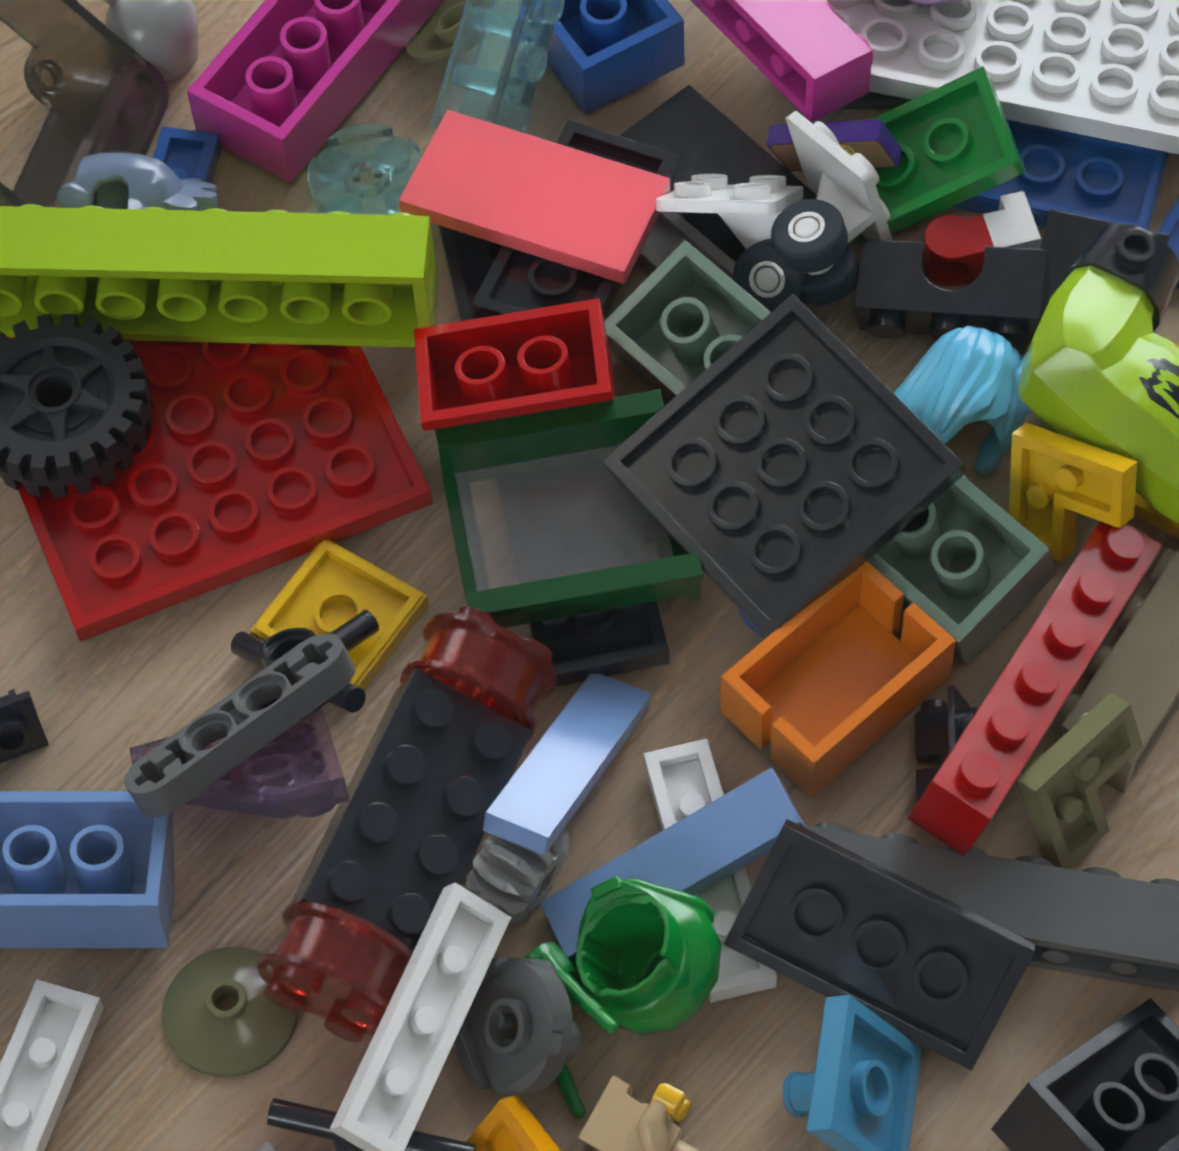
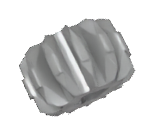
[466,830,569,926]

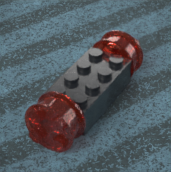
[257,606,558,1043]

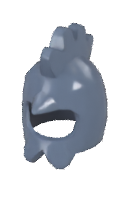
[57,153,218,211]

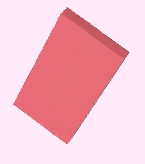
[398,109,670,284]

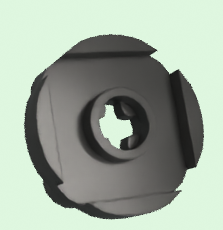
[455,957,581,1096]

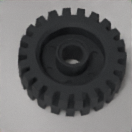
[0,313,153,498]

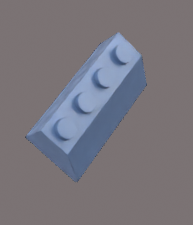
[0,791,175,948]

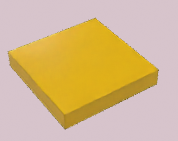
[250,539,429,690]

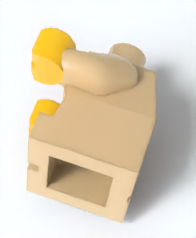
[578,1076,699,1151]

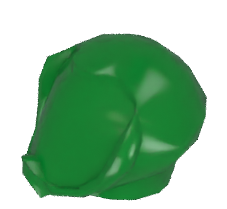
[576,875,722,1036]

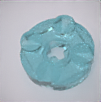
[308,124,423,215]

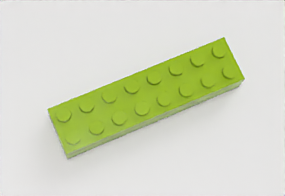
[0,204,439,348]

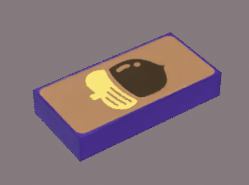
[767,119,902,172]

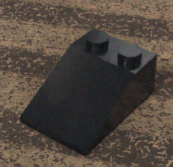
[991,998,1179,1151]

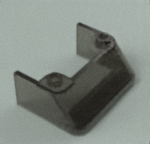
[0,0,169,208]

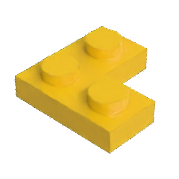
[1009,422,1137,562]

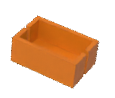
[720,561,956,798]

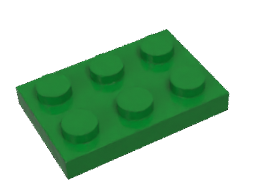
[854,66,1026,248]

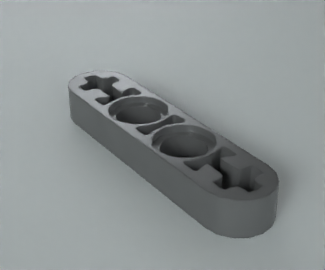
[124,634,355,817]

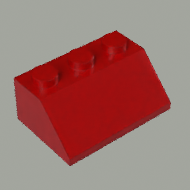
[414,298,616,431]

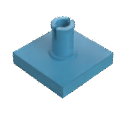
[782,995,922,1151]

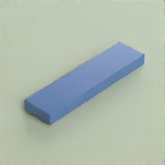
[483,674,651,856]
[540,767,807,961]

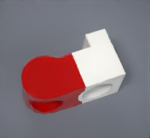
[924,191,1041,286]

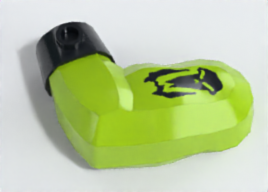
[1018,223,1179,524]

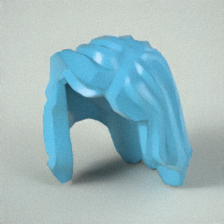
[894,326,1030,475]

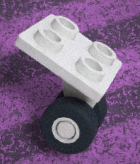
[771,110,892,305]
[656,174,806,312]

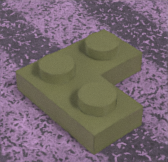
[1016,692,1143,869]

